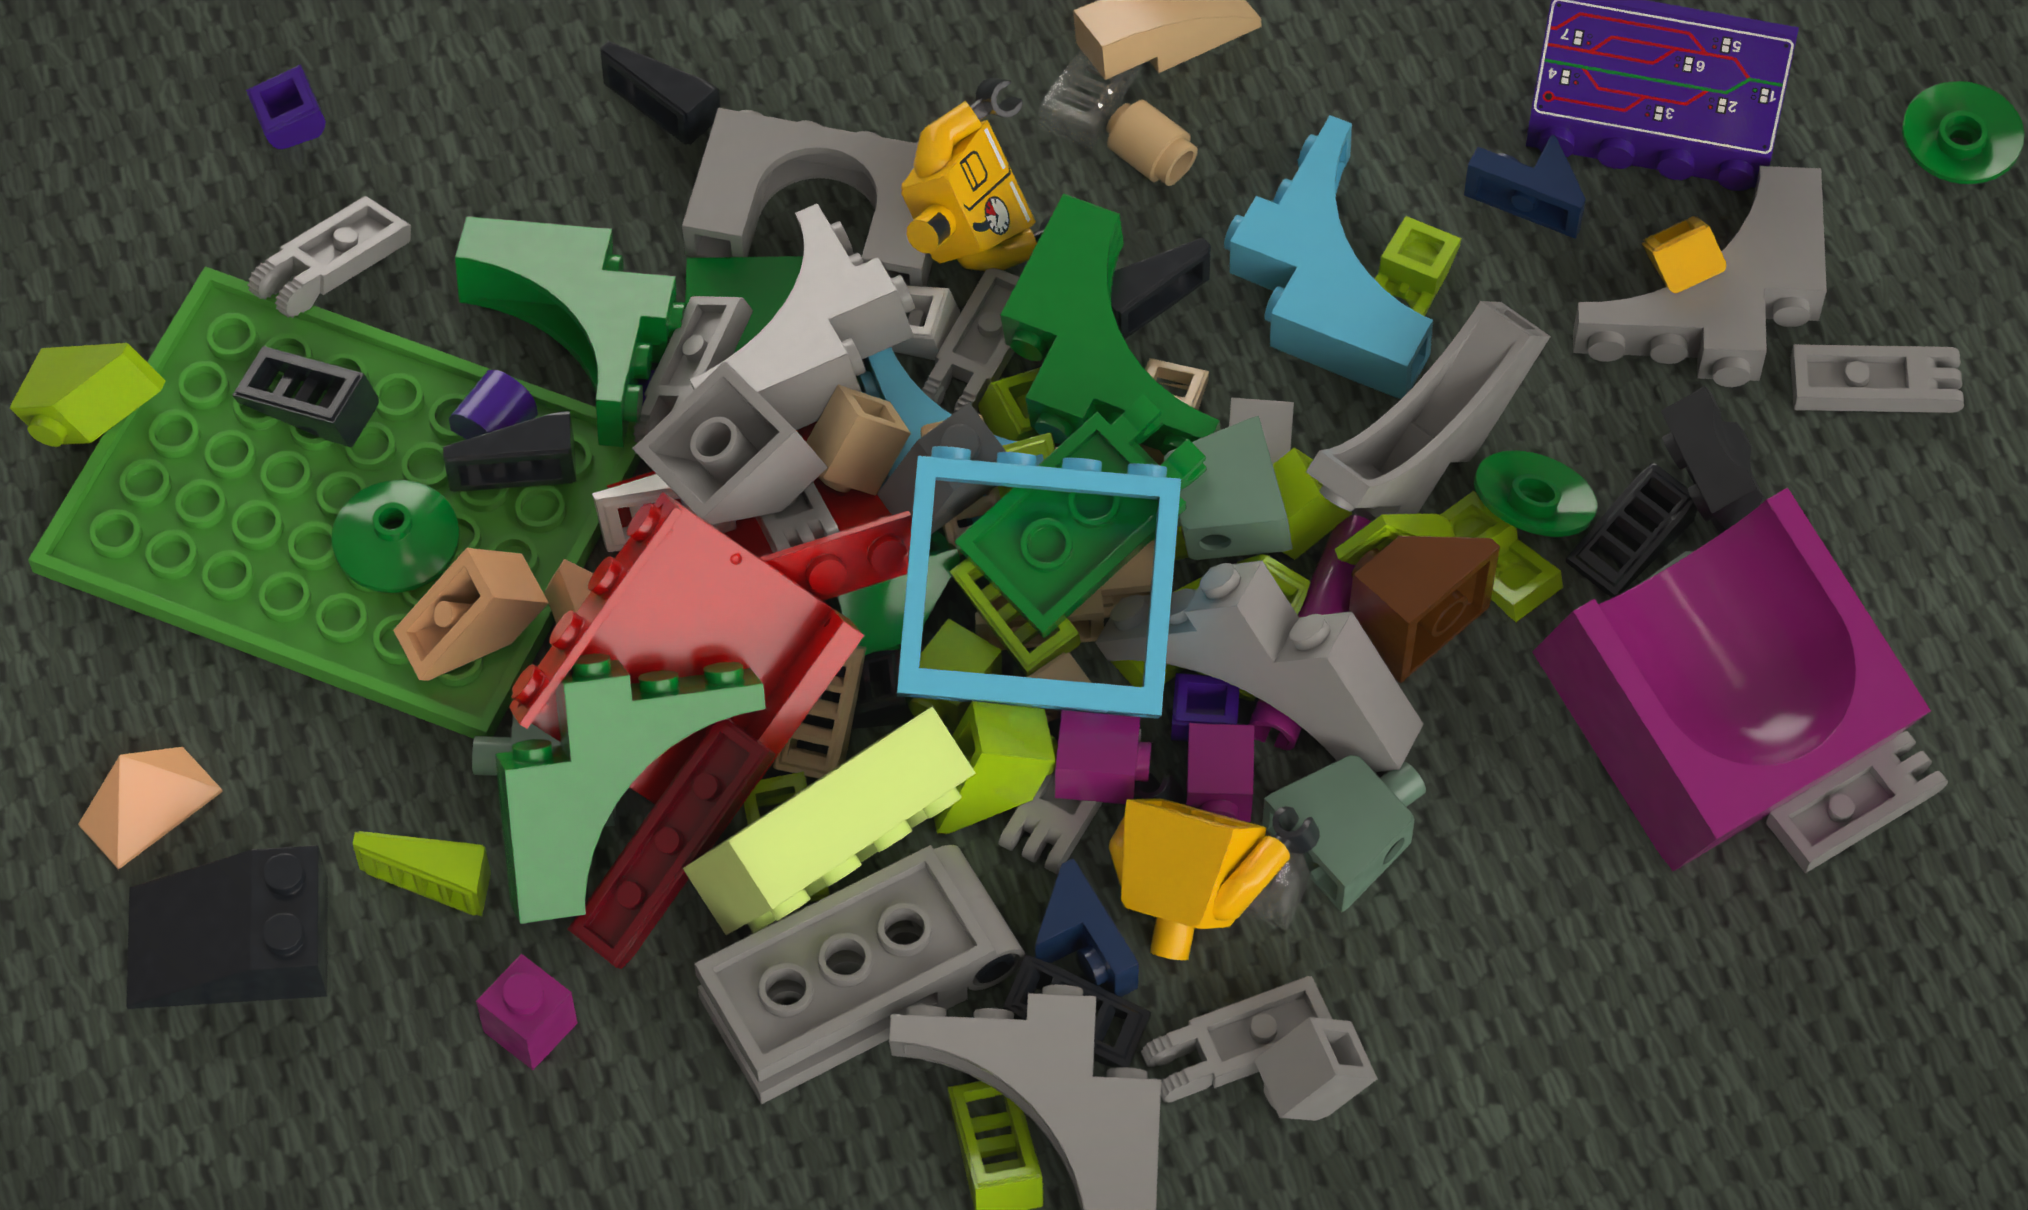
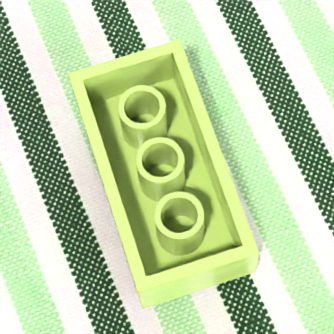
[683,706,975,935]

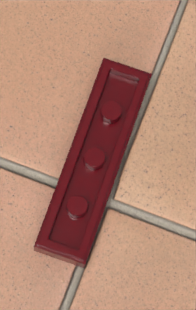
[567,718,776,969]

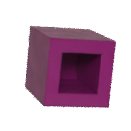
[1055,710,1151,804]
[1186,723,1254,822]
[476,954,578,1070]

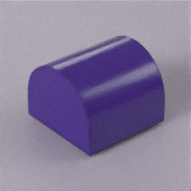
[246,65,326,150]
[449,370,538,439]
[1171,673,1240,742]

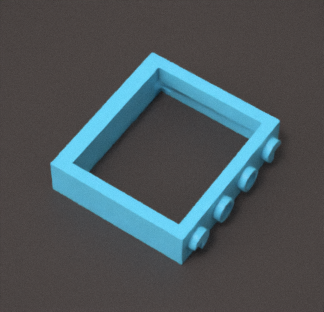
[897,446,1181,719]

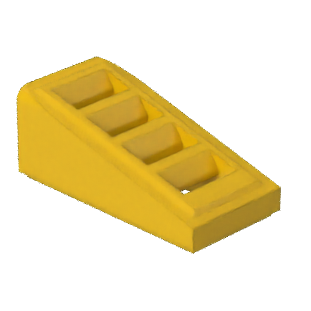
[1642,216,1727,293]

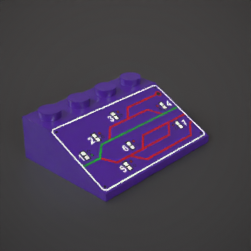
[1526,0,1799,191]

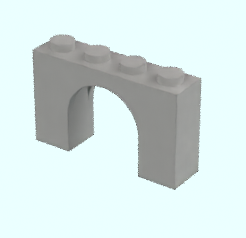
[682,108,933,287]

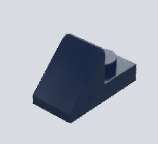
[1464,135,1586,239]
[1035,858,1139,997]

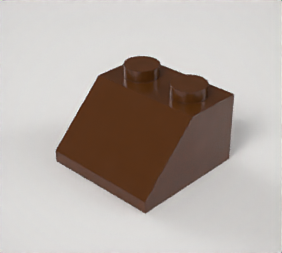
[1349,536,1500,683]

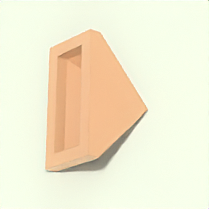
[79,747,223,870]

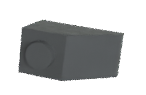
[877,402,1006,535]

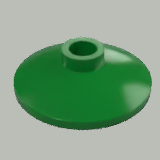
[1902,81,2024,184]
[1474,450,1597,537]
[332,480,460,593]

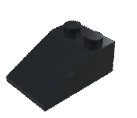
[126,845,328,1009]

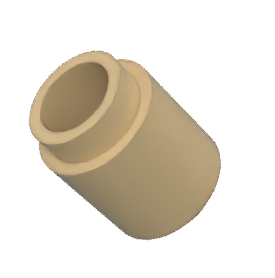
[1106,100,1198,186]

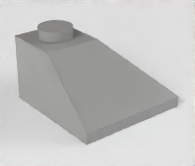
[632,361,828,525]

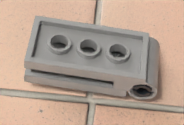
[694,845,1025,1105]

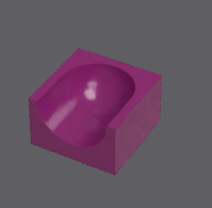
[1532,487,1931,871]

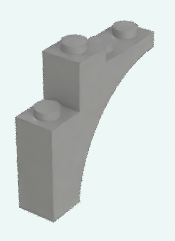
[1573,166,1827,387]
[689,203,915,430]
[1306,301,1551,521]
[1095,561,1423,772]
[889,985,1161,1210]

